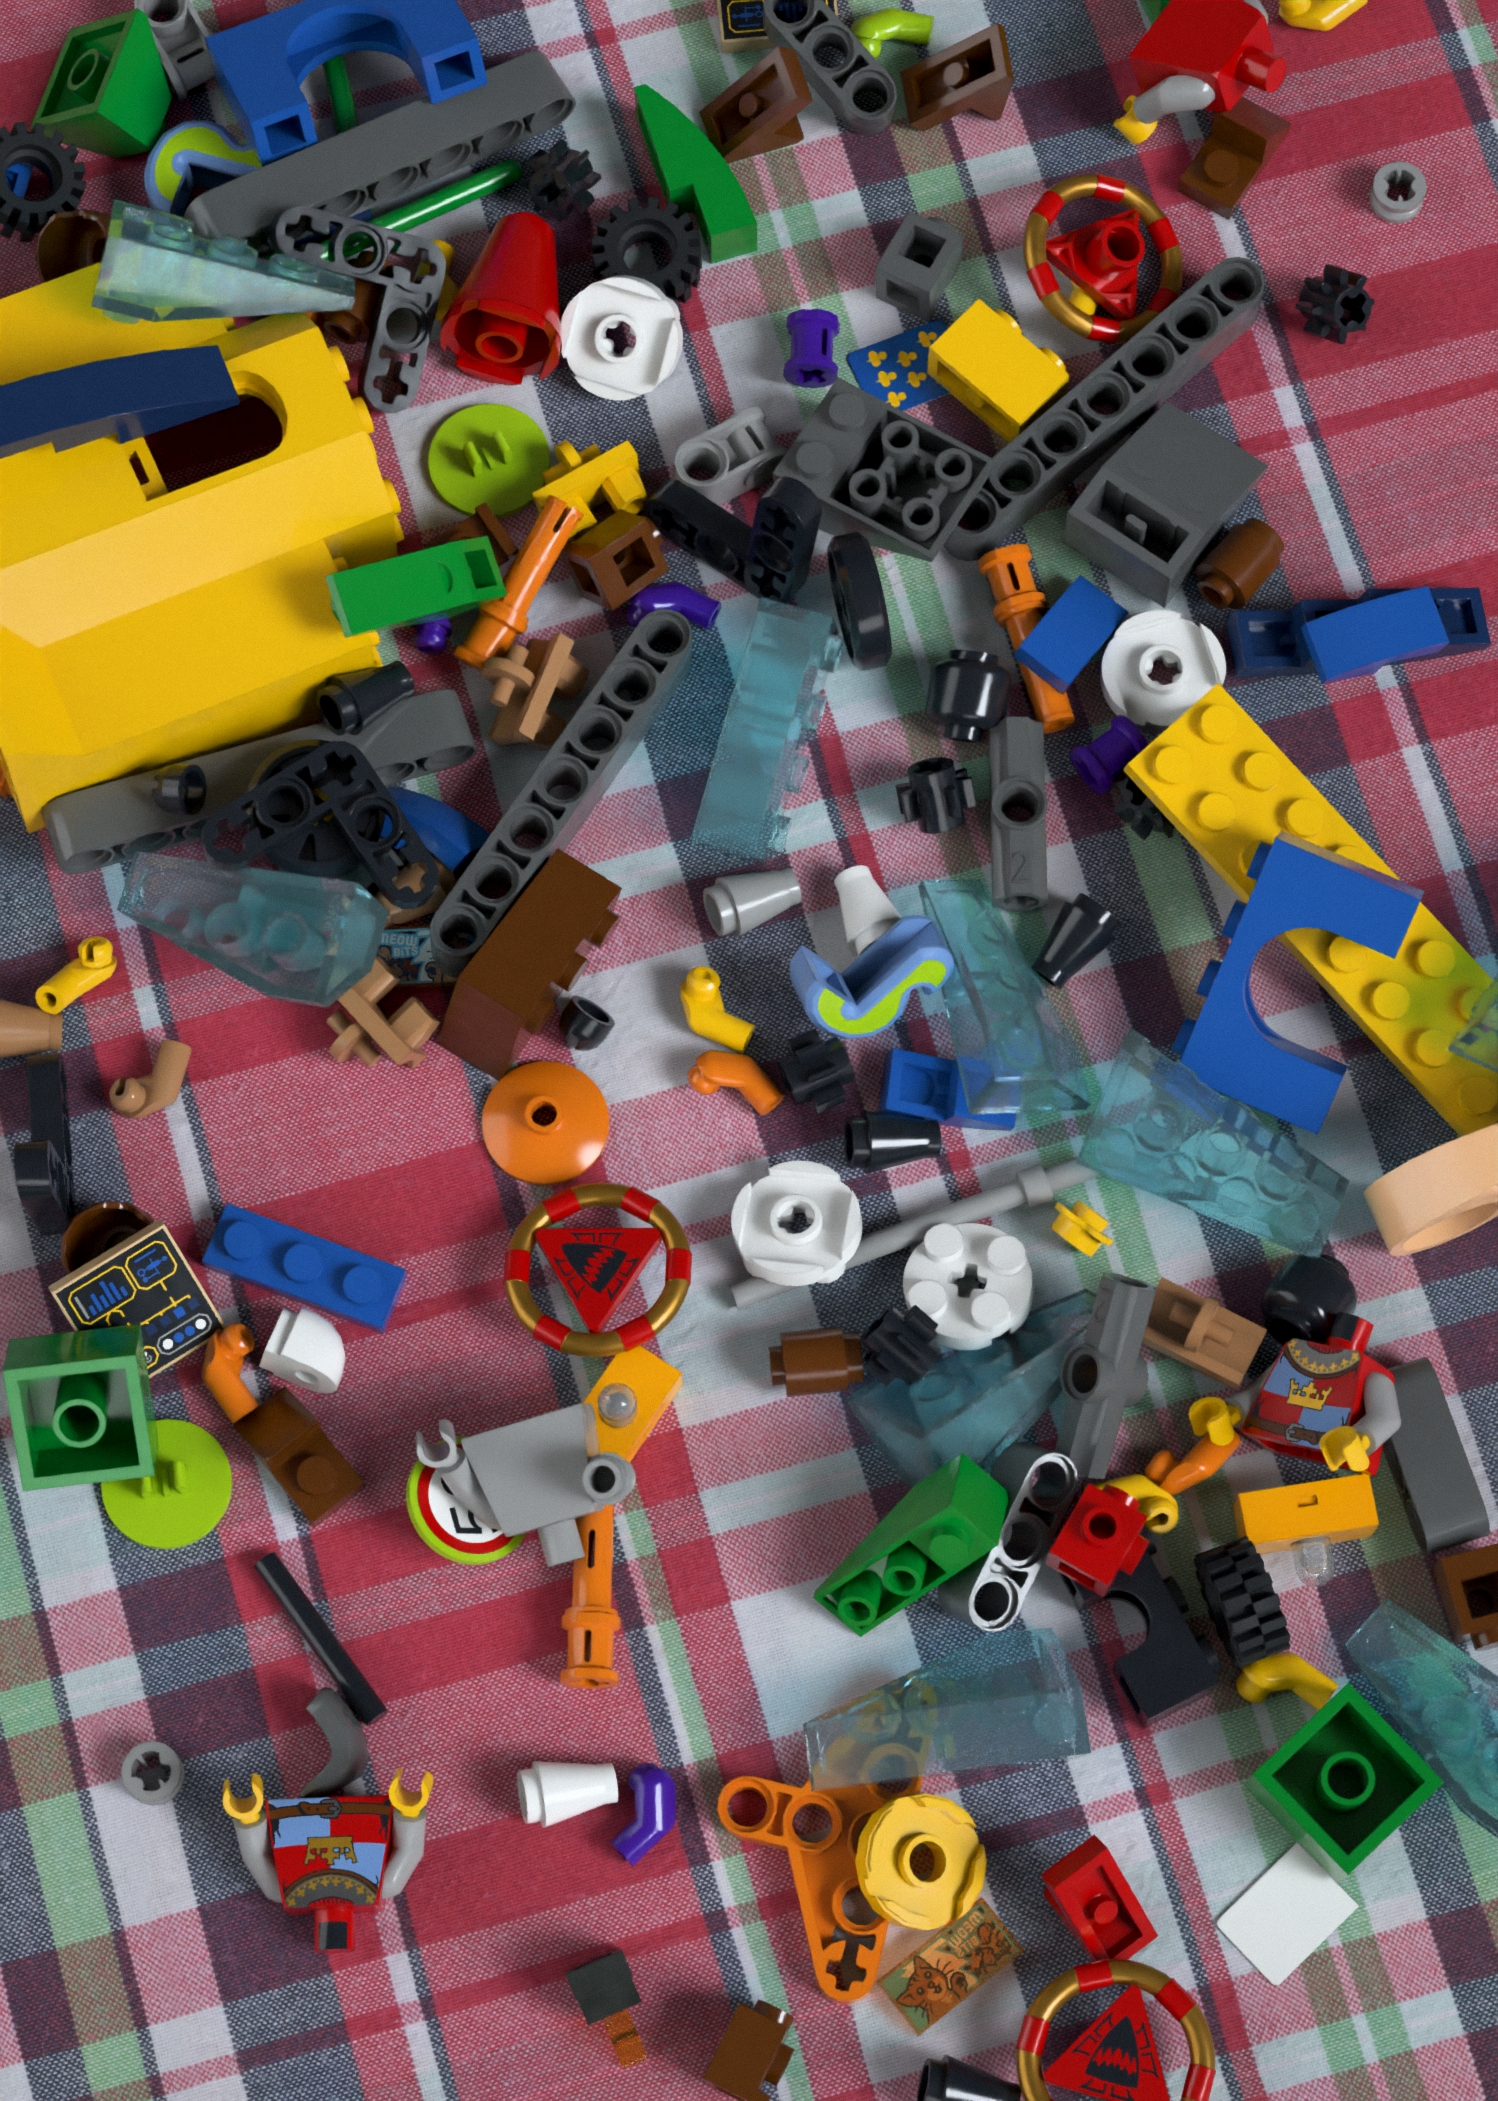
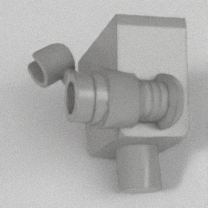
[416,1403,636,1567]

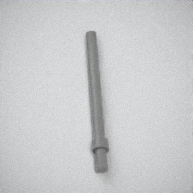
[729,1152,1099,1310]

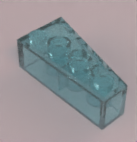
[690,597,844,866]
[1076,1028,1349,1259]

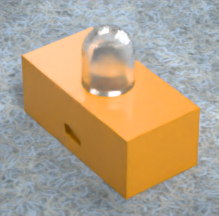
[583,1346,683,1463]
[1232,1474,1379,1587]

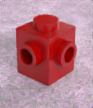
[1046,1483,1150,1598]

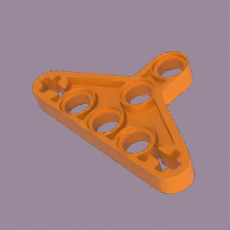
[717,1678,938,2005]

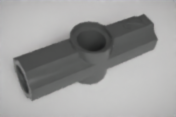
[988,717,1048,912]
[1054,1272,1157,1479]

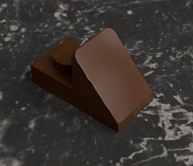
[900,23,1014,132]
[699,46,813,164]
[1178,96,1291,220]
[233,1386,366,1528]

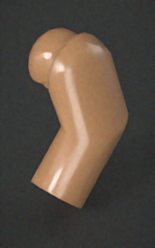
[109,1039,192,1119]

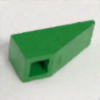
[325,536,508,638]
[813,1452,1010,1637]

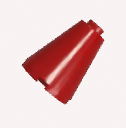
[440,212,562,386]

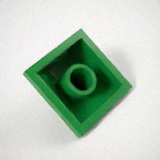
[29,8,172,159]

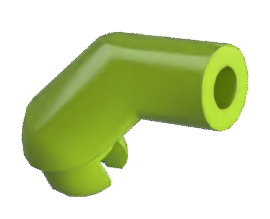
[850,8,934,58]

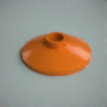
[482,1061,609,1186]

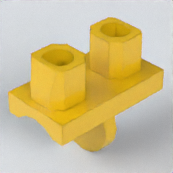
[532,440,647,543]

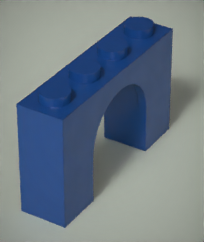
[205,0,488,167]
[1172,830,1425,1135]

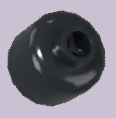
[926,649,1011,743]
[1260,1254,1358,1345]

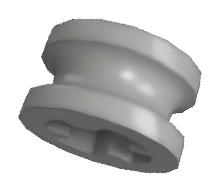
[1369,161,1427,224]
[121,1741,185,1806]

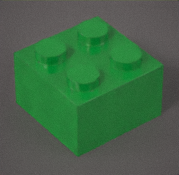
[3,1324,159,1491]
[1244,1683,1444,1885]

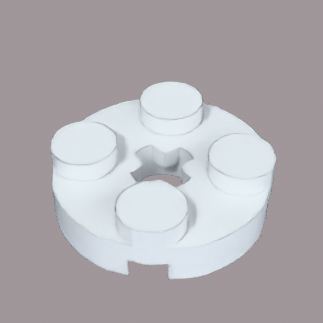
[559,275,683,401]
[1100,610,1226,735]
[731,1161,863,1286]
[903,1223,1034,1350]

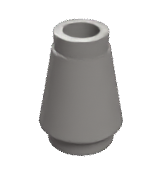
[703,867,802,938]

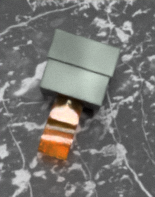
[565,1948,648,2070]

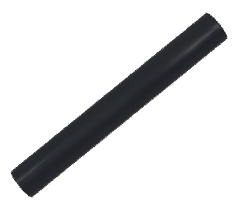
[254,1552,388,1727]

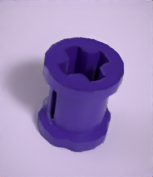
[783,309,840,388]
[1069,714,1149,795]

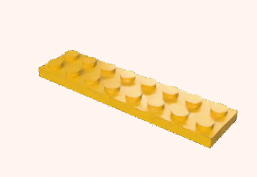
[1123,683,1498,1137]

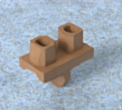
[481,632,590,751]
[322,954,440,1069]
[1142,1277,1267,1390]

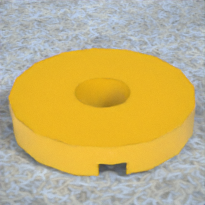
[855,1793,987,1930]

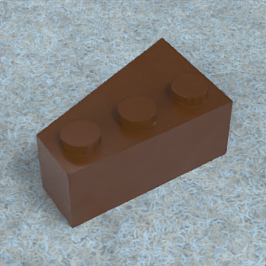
[437,848,622,1081]

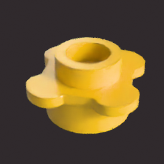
[1050,1200,1114,1258]

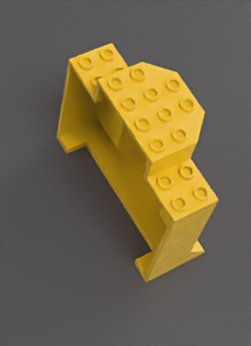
[0,232,404,833]

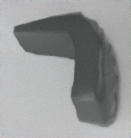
[299,1687,369,1798]

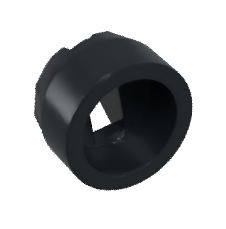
[152,763,207,815]
[559,996,615,1051]

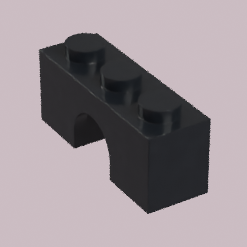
[1050,1525,1221,1729]

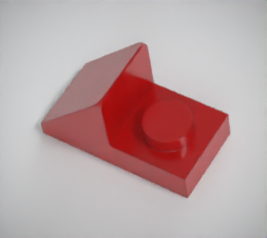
[1040,1835,1158,1962]

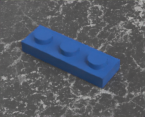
[202,1203,408,1334]

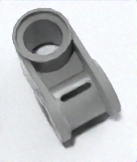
[134,0,216,102]
[674,406,788,506]

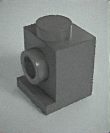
[875,211,963,322]

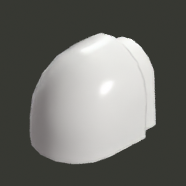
[259,1307,346,1394]

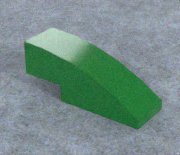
[634,84,757,264]

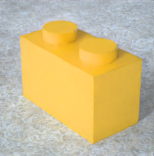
[927,299,1069,443]

